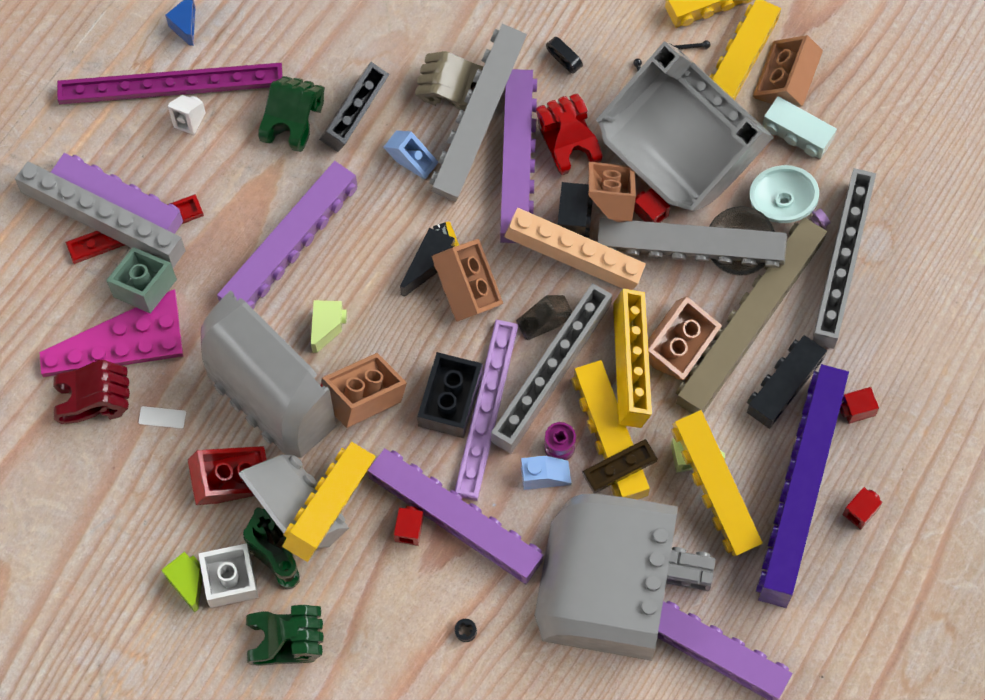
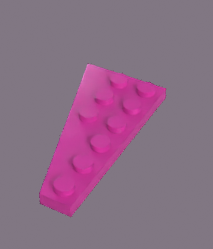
[39,289,184,377]

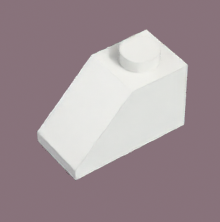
[168,95,206,135]

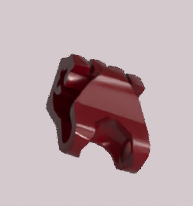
[53,360,130,424]

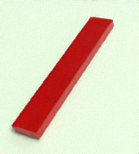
[65,194,204,264]

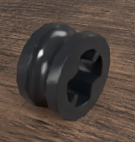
[454,619,477,642]

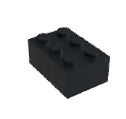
[417,352,483,438]

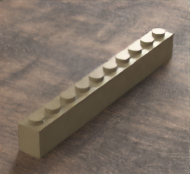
[676,218,827,414]

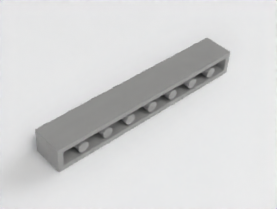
[429,24,527,202]
[15,161,186,268]
[812,168,876,349]
[598,218,787,268]
[491,283,612,454]

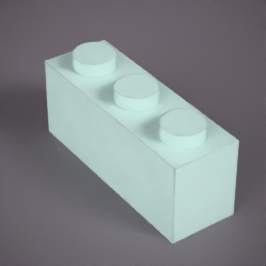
[762,96,837,160]

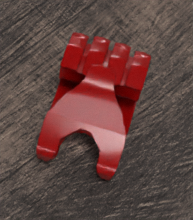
[536,94,602,175]

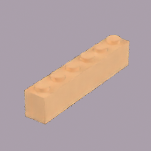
[504,207,646,290]

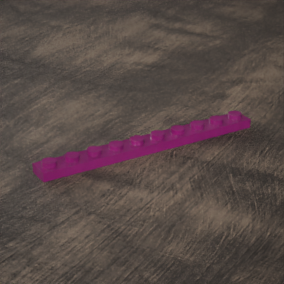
[57,62,283,105]

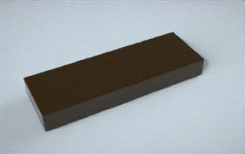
[582,439,658,494]

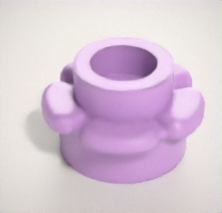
[810,208,831,229]

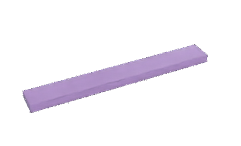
[455,320,518,501]

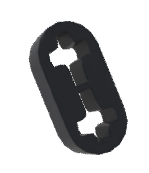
[546,37,583,74]

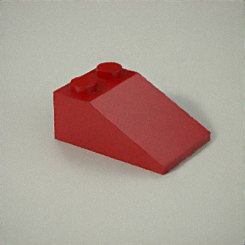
[187,446,267,505]

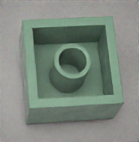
[106,247,177,313]

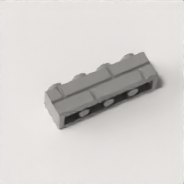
[666,547,716,591]

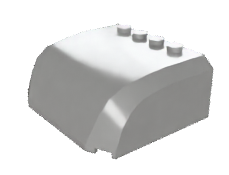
[596,41,774,211]
[201,290,337,458]
[534,494,678,661]

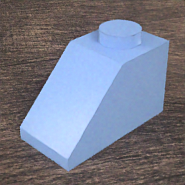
[383,130,438,179]
[521,456,571,490]

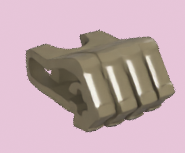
[415,51,484,111]

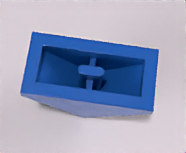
[165,0,196,46]

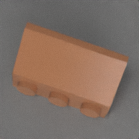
[753,35,823,107]
[588,162,636,222]
[432,239,504,322]
[648,296,722,381]
[321,353,407,428]

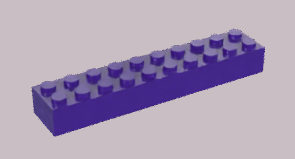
[756,364,849,608]

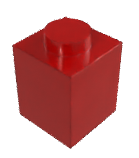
[634,188,670,223]
[840,387,879,424]
[842,487,883,530]
[394,506,424,546]

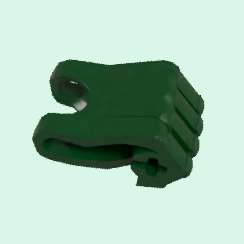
[258,76,325,152]
[243,507,300,589]
[246,605,324,666]

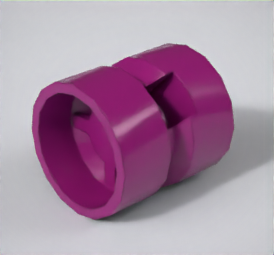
[544,422,576,460]

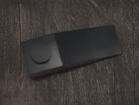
[400,228,455,297]

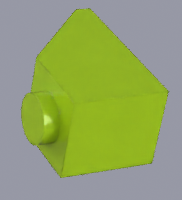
[161,551,203,612]

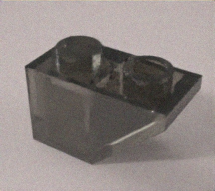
[516,295,572,340]

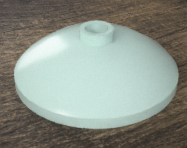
[750,165,819,223]

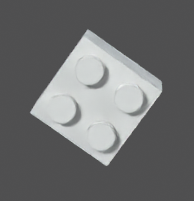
[199,543,259,608]

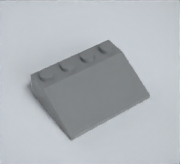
[239,455,349,548]

